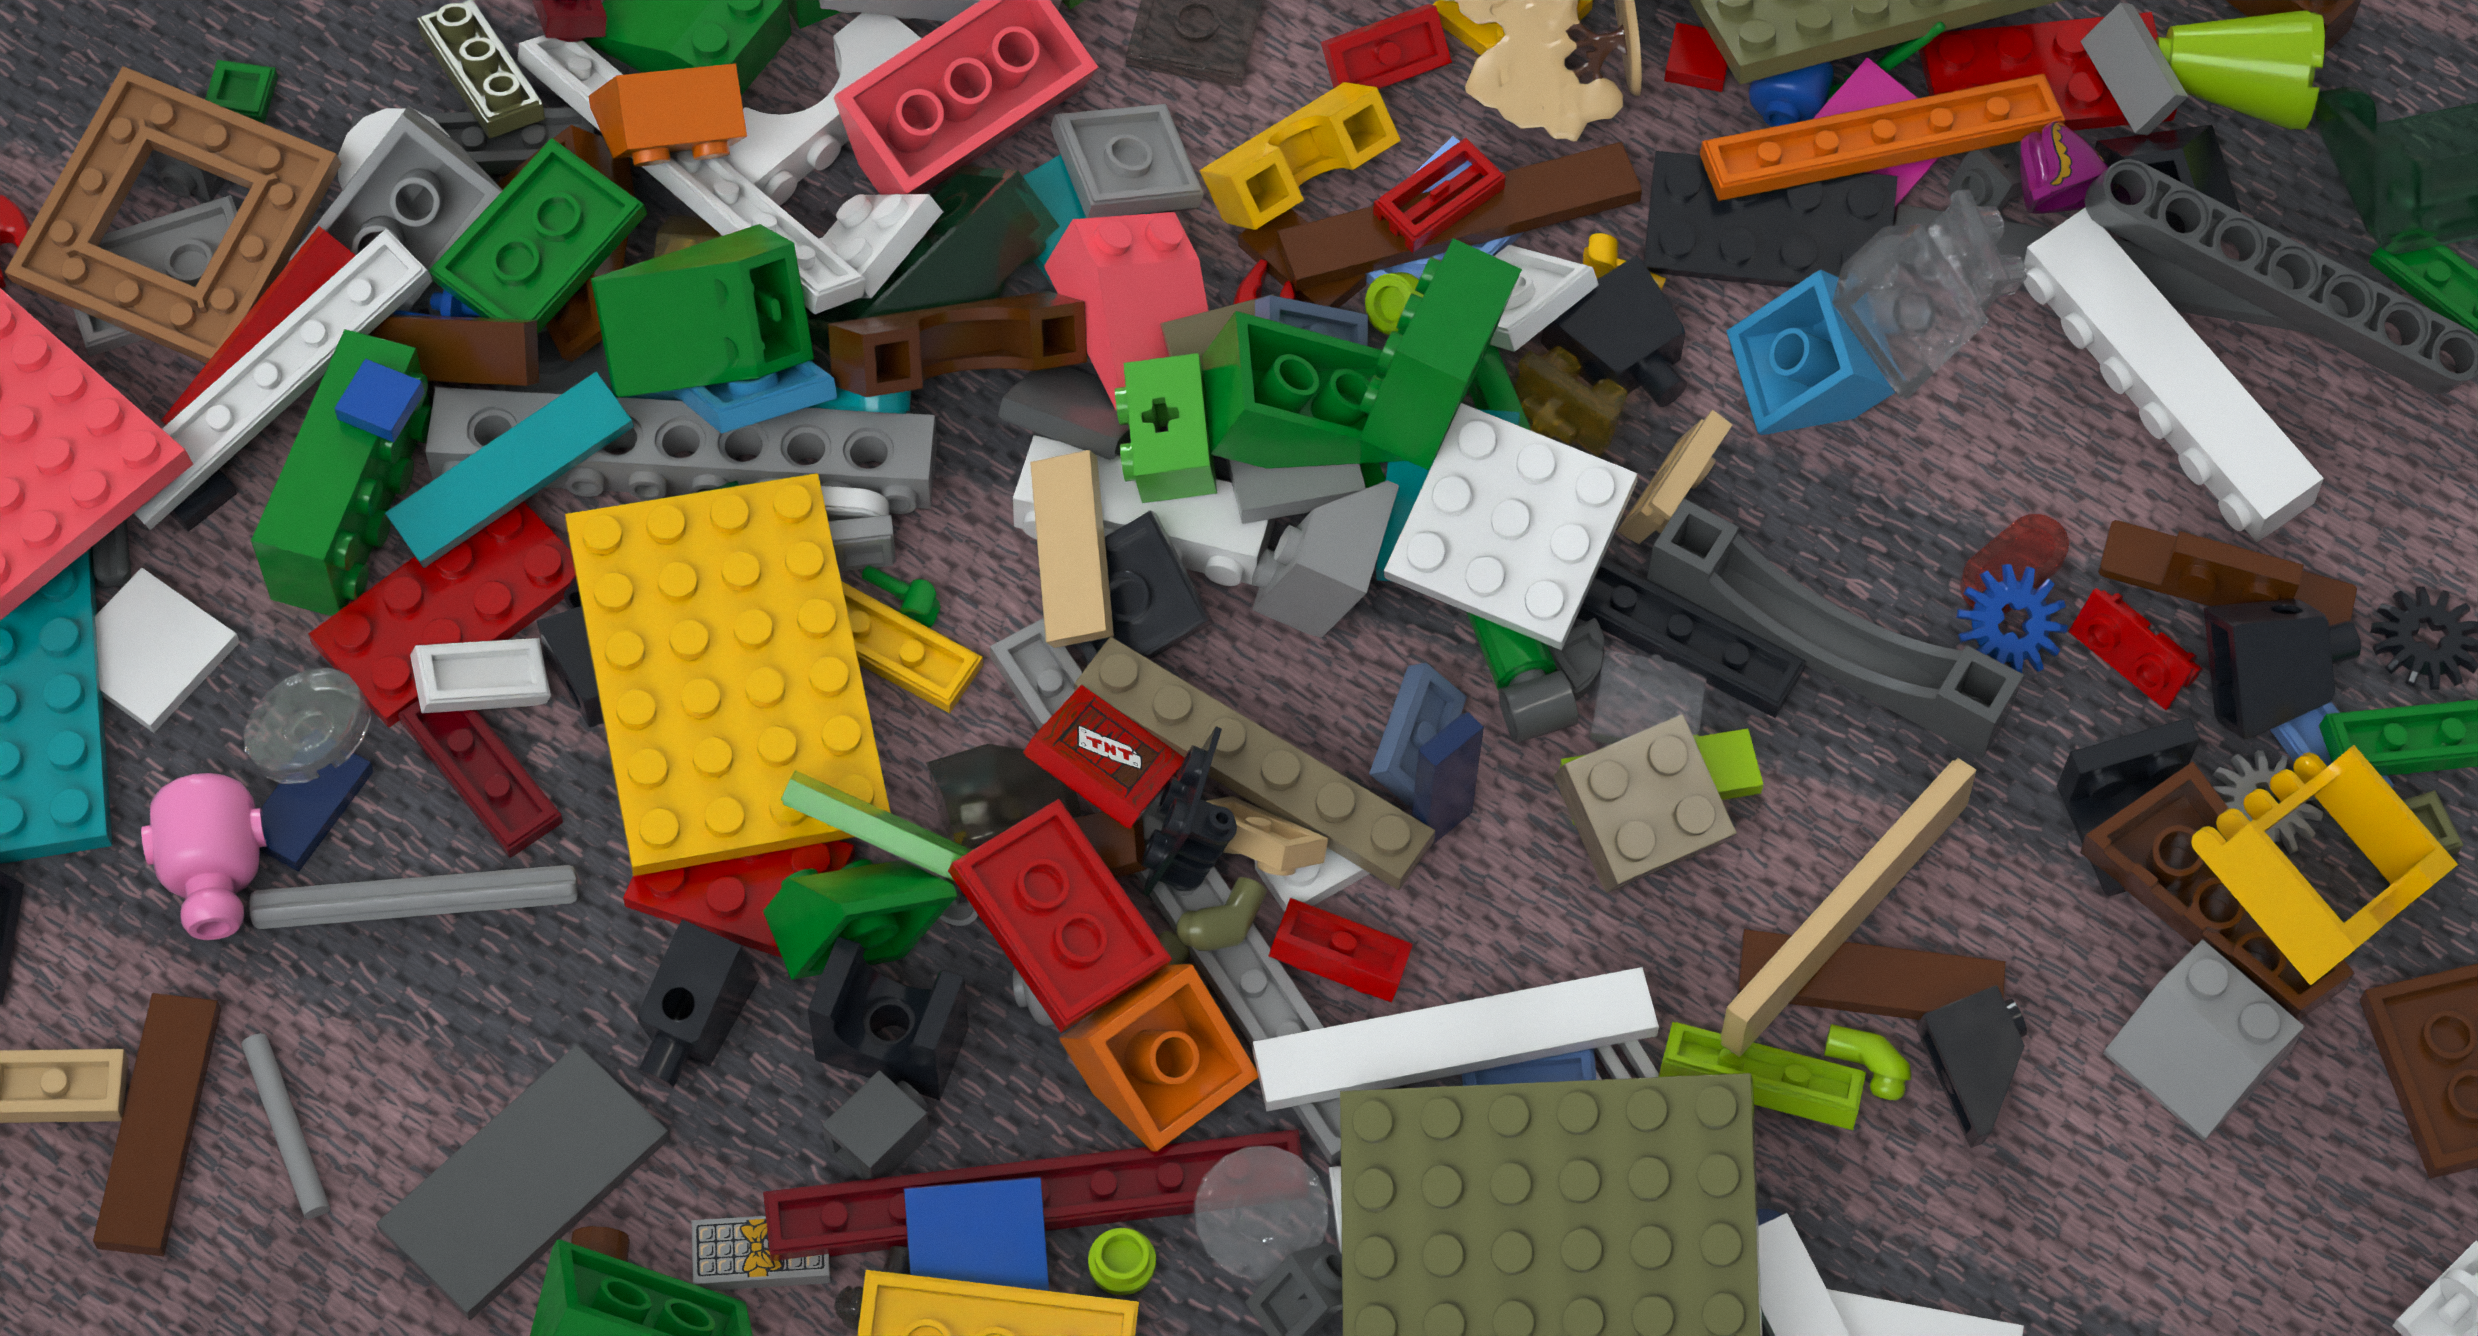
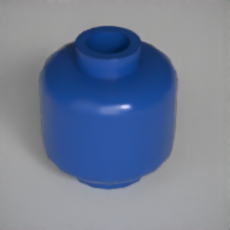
[1749,61,1834,127]

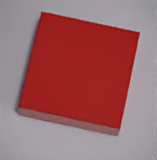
[1664,22,1728,92]

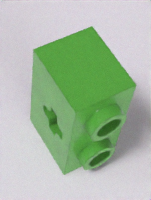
[1115,353,1217,503]

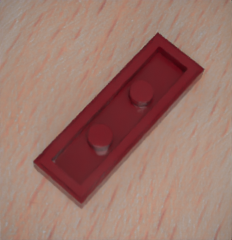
[398,700,563,858]

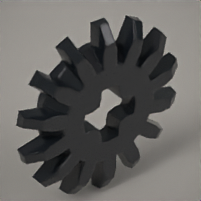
[2370,586,2478,690]

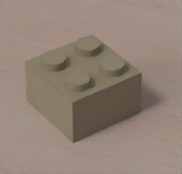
[1553,714,1737,893]

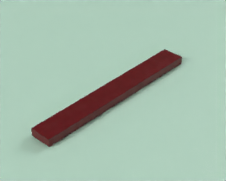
[763,1129,1308,1261]

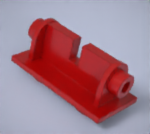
[2068,588,2203,710]

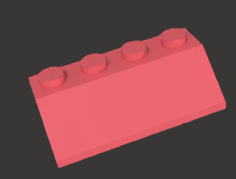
[834,0,1099,195]

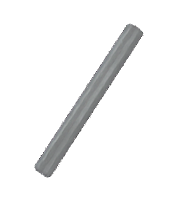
[249,865,578,929]

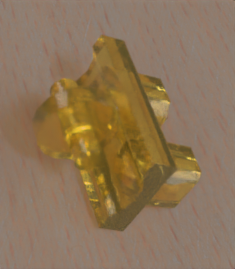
[1514,346,1628,458]

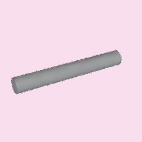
[241,1033,331,1220]

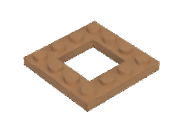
[5,66,342,364]

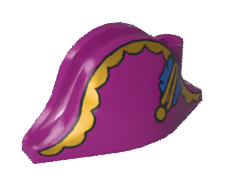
[2020,121,2113,214]

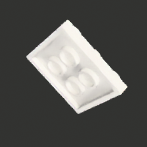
[1384,403,1637,650]

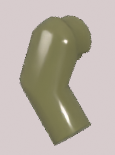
[1176,877,1267,951]

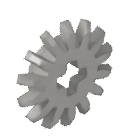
[2213,750,2323,854]

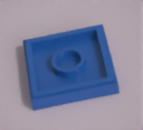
[904,1177,1049,1291]

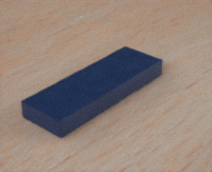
[1412,712,1484,846]

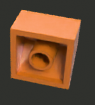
[588,63,747,166]
[1059,964,1258,1151]

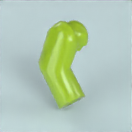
[1824,1024,1912,1100]

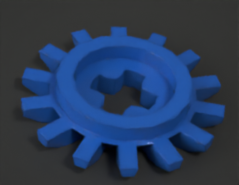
[1956,564,2068,673]

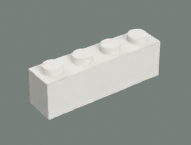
[1013,435,1275,586]

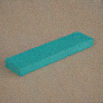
[385,371,634,568]

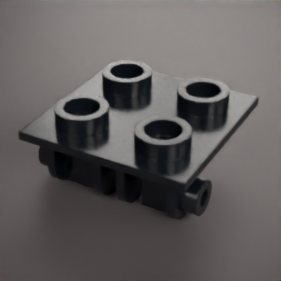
[1141,726,1237,896]

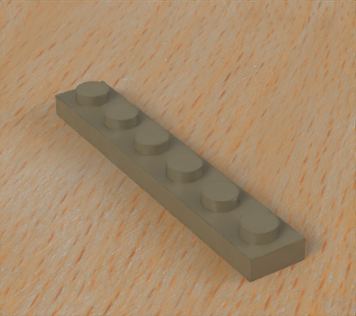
[1074,637,1435,890]

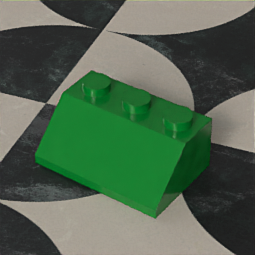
[530,1239,753,1336]

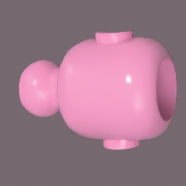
[141,773,267,940]

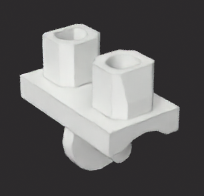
[2392,1241,2478,1336]

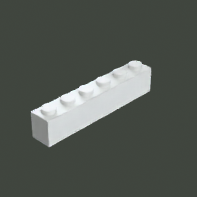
[2022,207,2324,542]

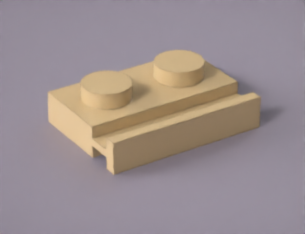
[1617,410,1732,544]

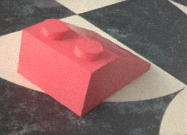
[1044,212,1209,411]

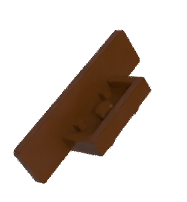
[2098,520,2357,626]

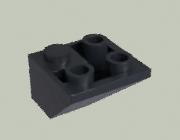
[2095,124,2241,242]

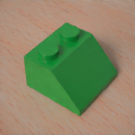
[763,859,958,980]

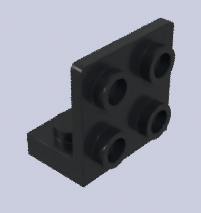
[2057,717,2200,896]

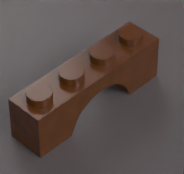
[828,291,1087,397]

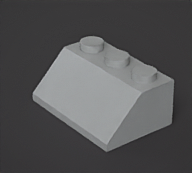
[289,105,503,314]

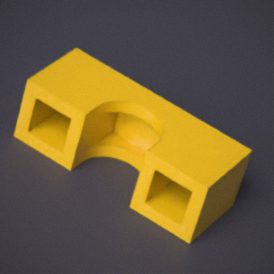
[1199,82,1401,230]

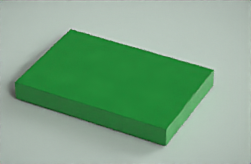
[428,138,647,334]

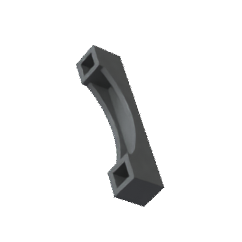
[1647,499,2024,758]

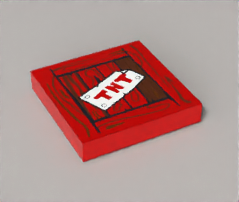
[1023,684,1185,829]

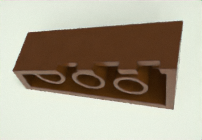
[2080,762,2354,1021]

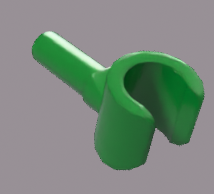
[862,565,941,628]

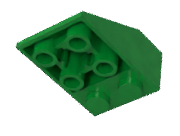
[591,224,814,398]

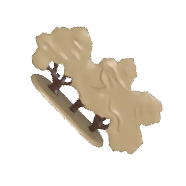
[1444,0,1642,142]

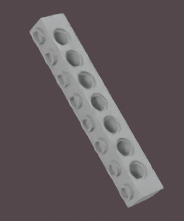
[425,387,937,514]

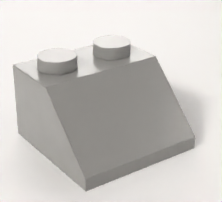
[1252,480,1399,638]
[2103,939,2305,1141]

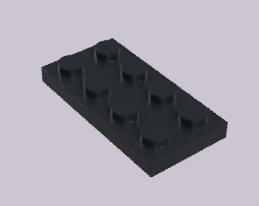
[1643,151,1898,298]

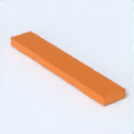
[1700,74,2065,201]

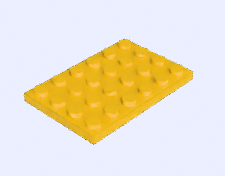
[565,473,891,876]

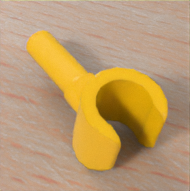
[1583,233,1666,290]

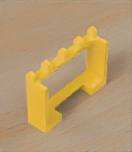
[2191,745,2458,985]

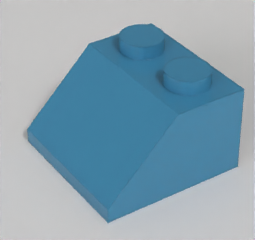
[1726,270,1897,435]

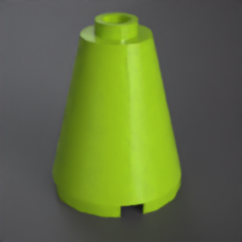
[2155,10,2325,130]

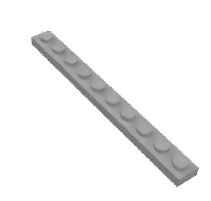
[990,618,1341,1165]

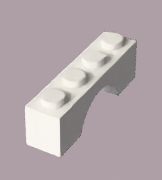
[722,13,922,206]

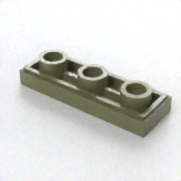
[417,0,545,139]

